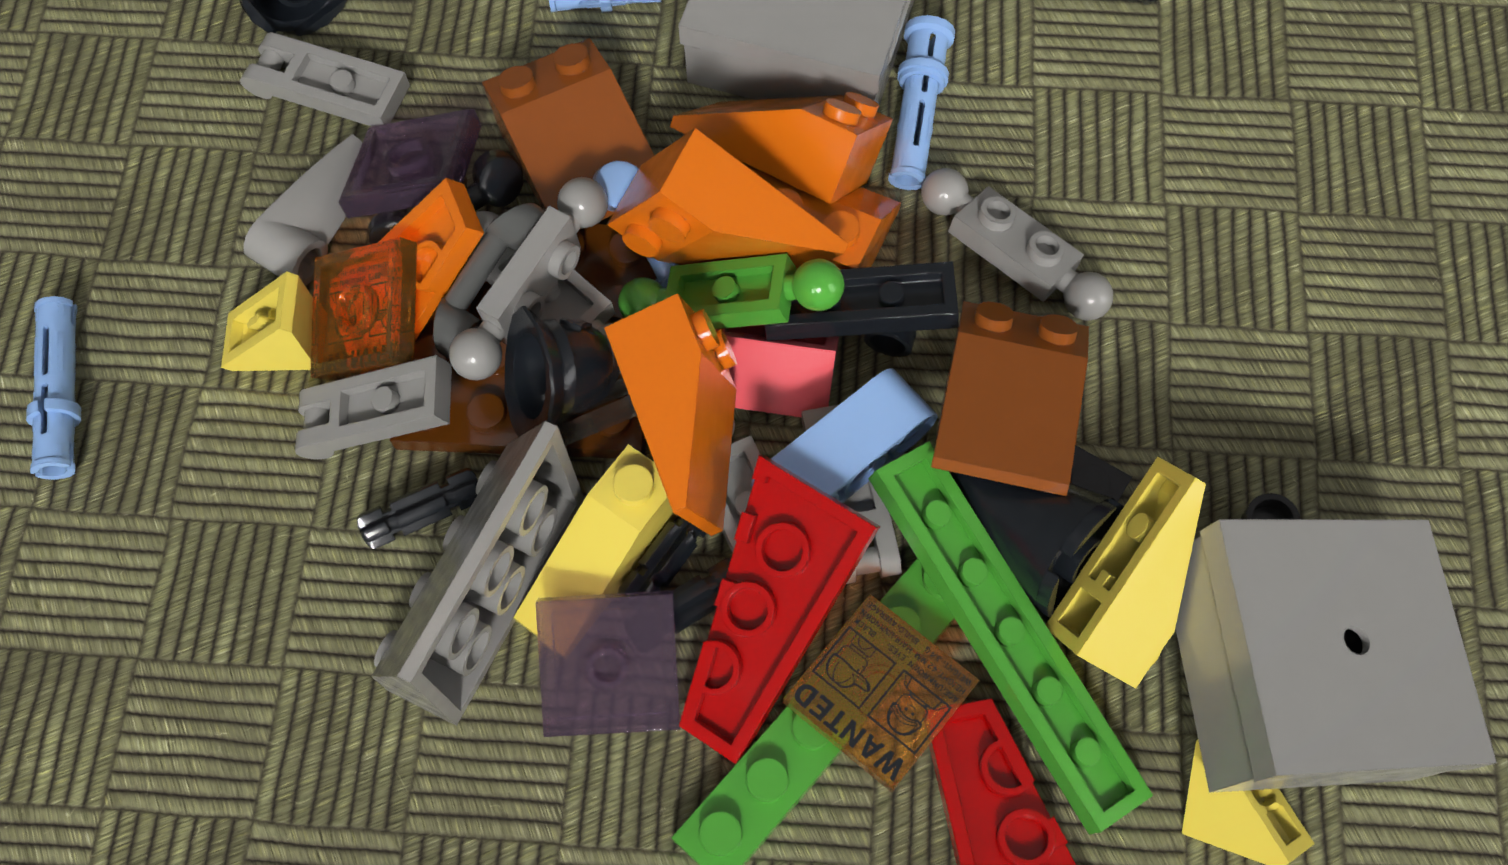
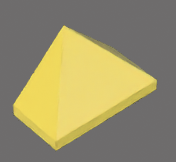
[1182,740,1315,865]

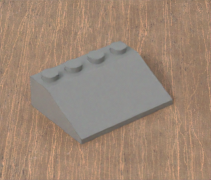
[371,421,584,726]

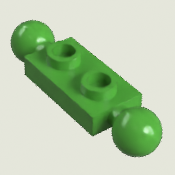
[618,253,845,329]

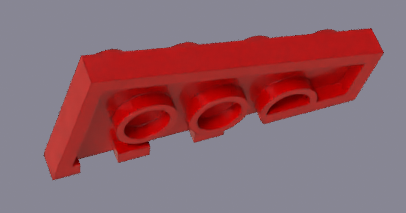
[679,455,880,764]
[922,698,1076,865]

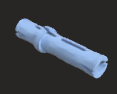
[26,296,81,480]

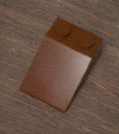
[482,38,655,230]
[931,301,1089,496]

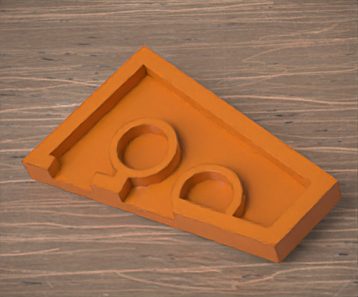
[329,178,484,375]

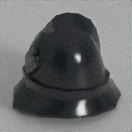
[504,306,620,437]

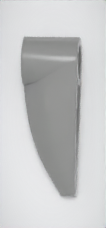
[243,134,365,285]

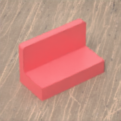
[715,325,839,418]

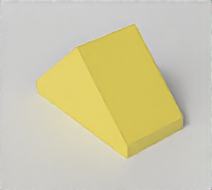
[221,271,324,371]

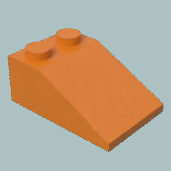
[670,92,893,204]
[607,128,849,270]
[604,293,737,536]

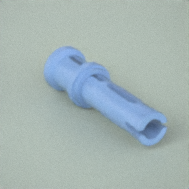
[888,15,955,190]

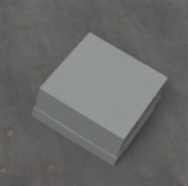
[678,0,915,112]
[1175,519,1497,793]

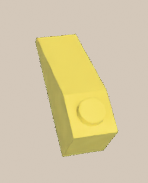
[514,444,677,658]
[1046,456,1206,689]

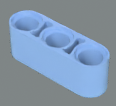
[751,368,938,503]

